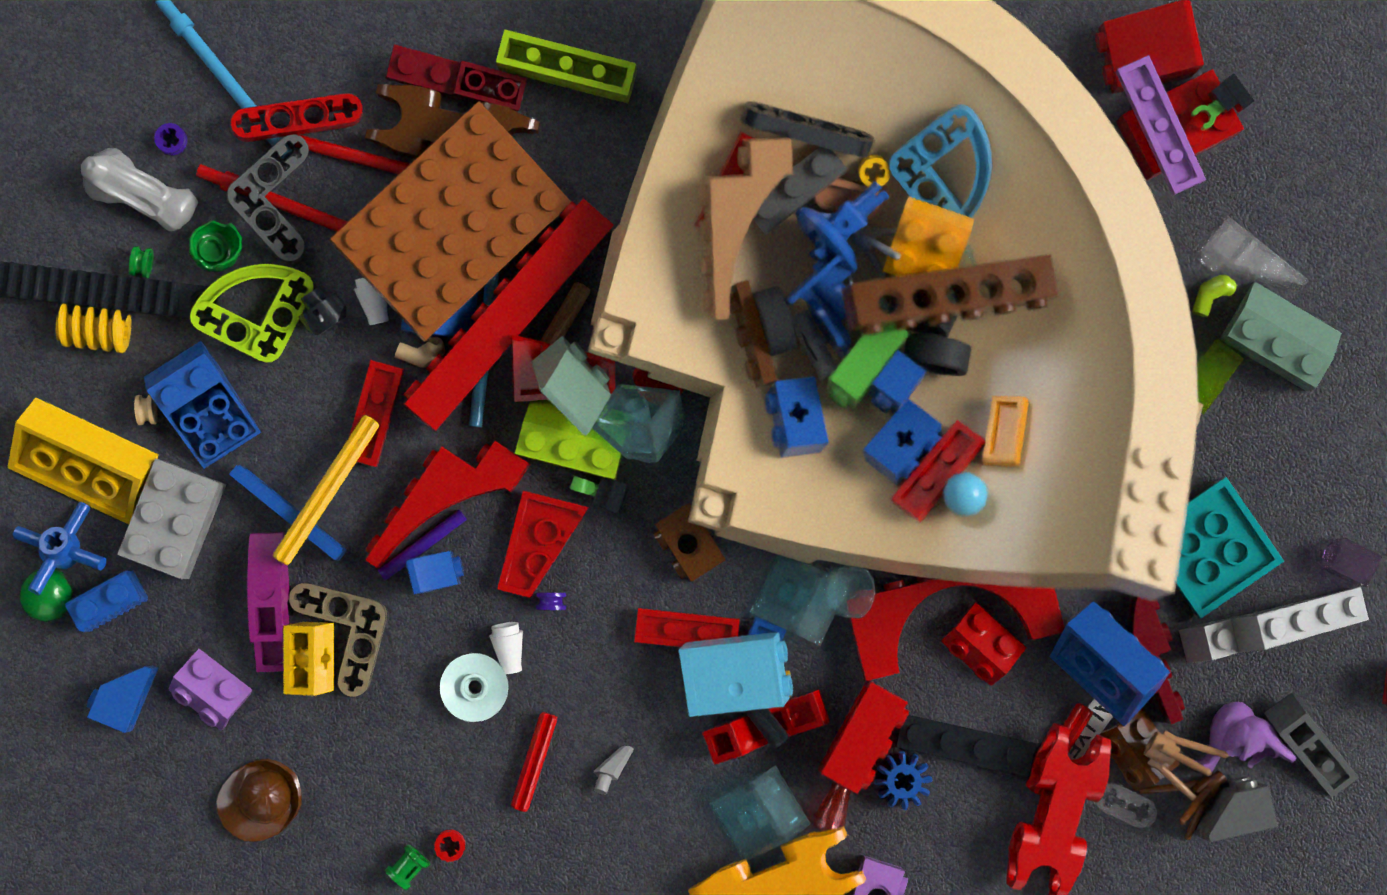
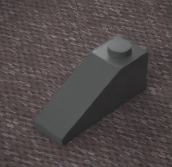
[1264,693,1359,797]

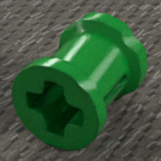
[385,844,430,890]

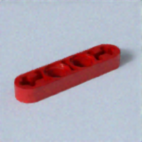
[231,94,363,142]

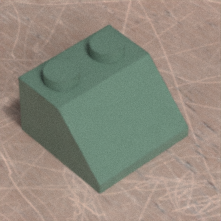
[531,336,611,436]

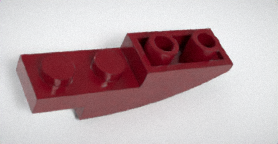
[385,44,527,112]
[1128,594,1185,724]

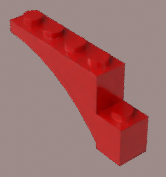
[365,441,531,568]

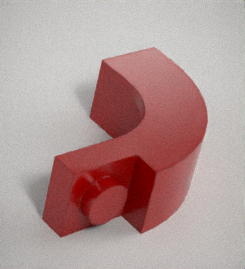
[702,690,830,765]

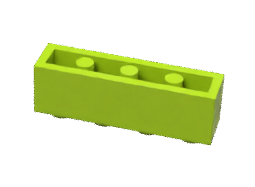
[496,29,637,104]

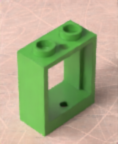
[827,325,909,409]

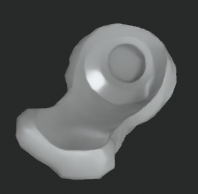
[80,148,198,231]

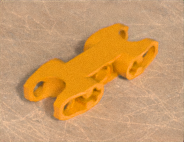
[688,826,866,895]

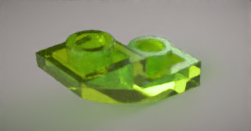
[1196,338,1244,414]

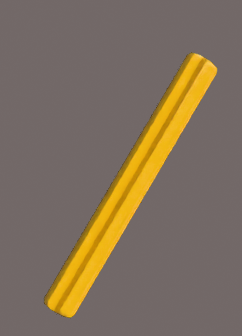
[273,415,379,565]

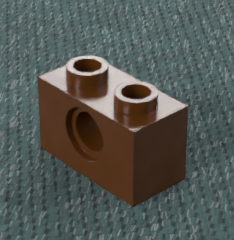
[653,502,726,582]

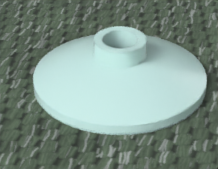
[440,653,509,722]

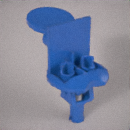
[785,181,889,360]

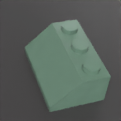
[1219,281,1342,391]

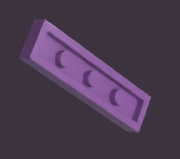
[1116,55,1206,196]

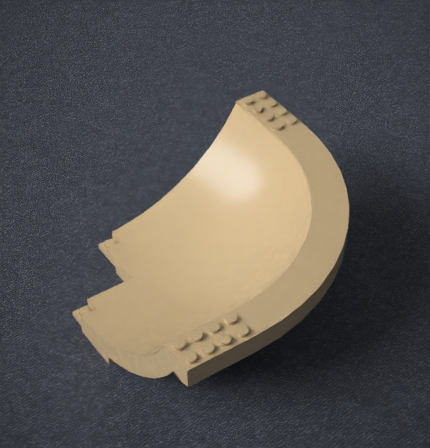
[588,0,1198,600]

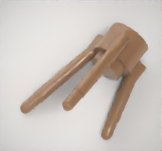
[1144,730,1228,801]

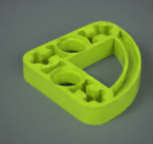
[190,264,313,363]

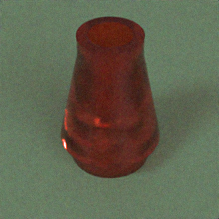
[813,782,851,831]

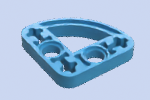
[889,104,992,218]

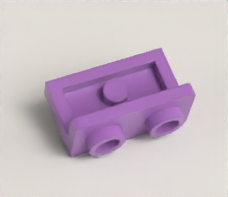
[169,649,252,730]

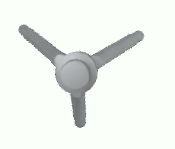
[850,226,900,279]

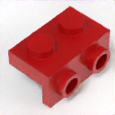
[941,603,1027,686]

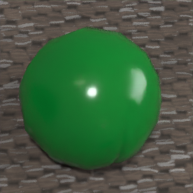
[189,220,242,272]
[20,569,73,622]

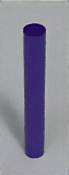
[378,509,467,581]

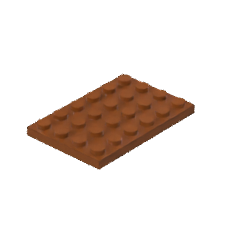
[329,101,571,341]

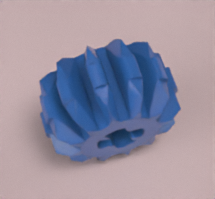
[874,751,932,810]

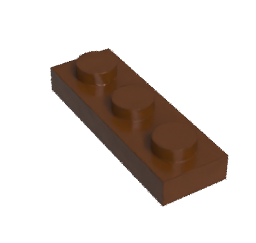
[729,280,777,388]

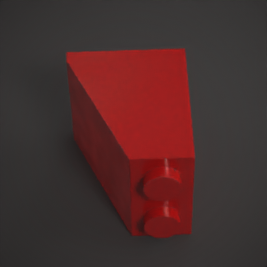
[1095,0,1204,94]

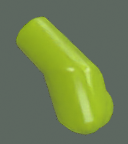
[1192,275,1237,317]

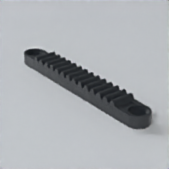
[0,261,224,321]

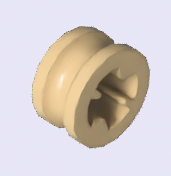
[134,395,158,425]

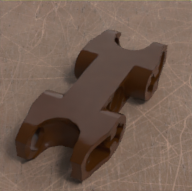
[365,84,541,159]

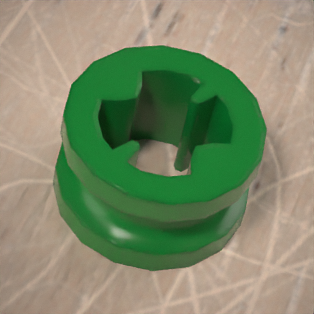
[129,246,154,278]

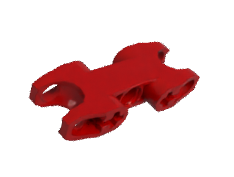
[1006,723,1111,895]

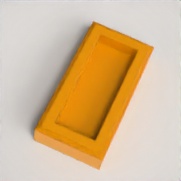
[982,396,1029,466]

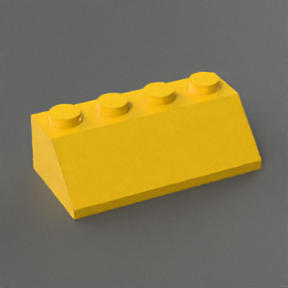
[8,398,159,524]

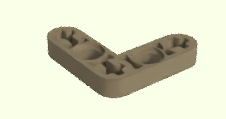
[289,583,387,697]

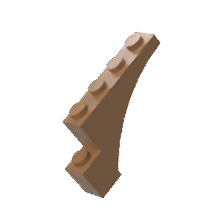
[698,137,793,320]

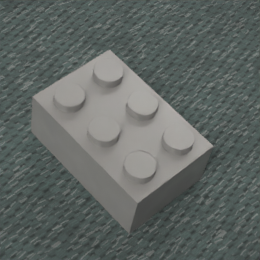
[117,458,226,579]

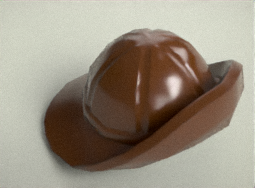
[217,758,302,842]

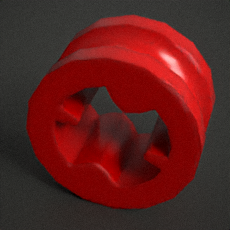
[434,829,465,862]

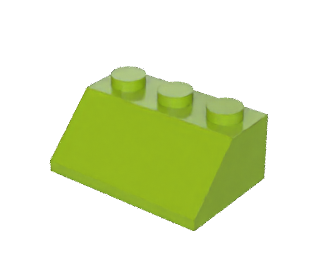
[515,400,632,480]

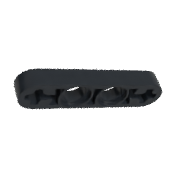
[740,101,874,157]

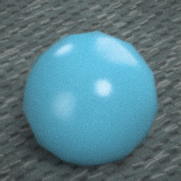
[943,472,988,516]

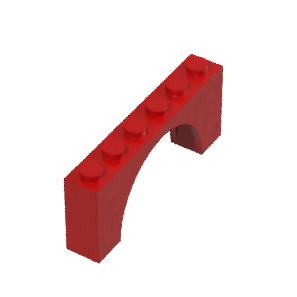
[844,576,1065,681]

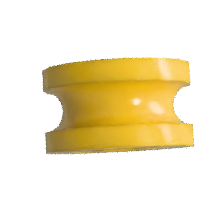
[858,154,890,187]

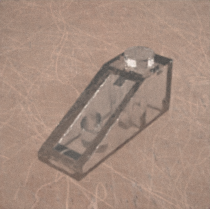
[1197,217,1309,289]

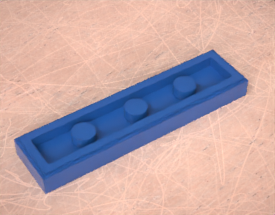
[229,465,347,561]

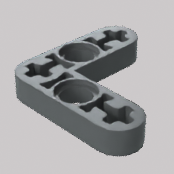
[226,134,309,261]

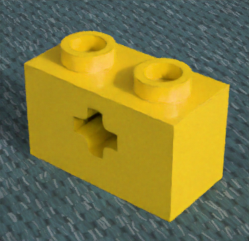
[283,622,334,696]

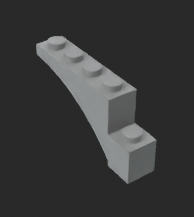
[1179,587,1369,663]

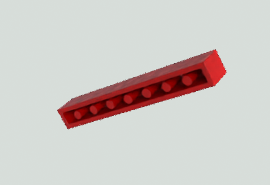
[403,198,614,432]

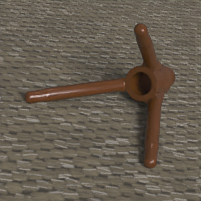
[1139,771,1226,840]

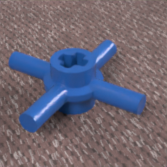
[13,502,106,595]

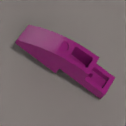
[247,532,290,672]

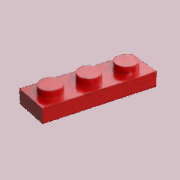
[349,360,405,467]
[891,420,985,523]
[634,608,740,647]

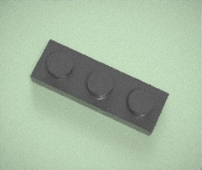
[753,147,848,235]

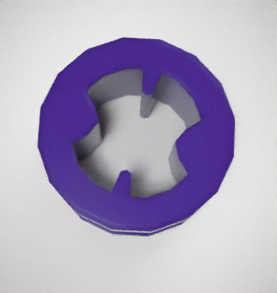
[154,123,188,156]
[536,593,566,610]

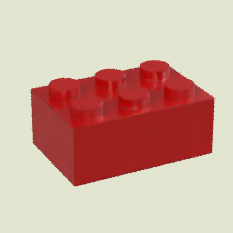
[1116,69,1244,181]
[817,681,909,794]

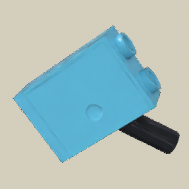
[679,632,793,748]

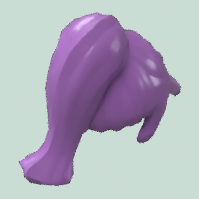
[1195,702,1296,772]

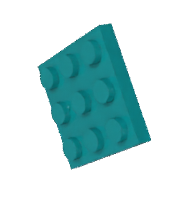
[1175,477,1284,619]

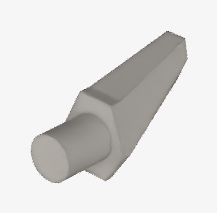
[593,746,634,795]

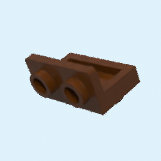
[1099,707,1180,791]

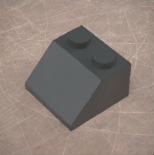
[1195,776,1278,842]

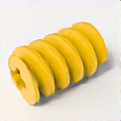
[55,303,132,354]

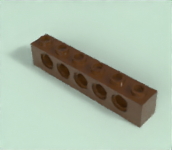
[841,254,1059,336]

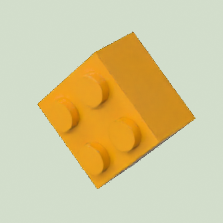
[883,196,974,294]

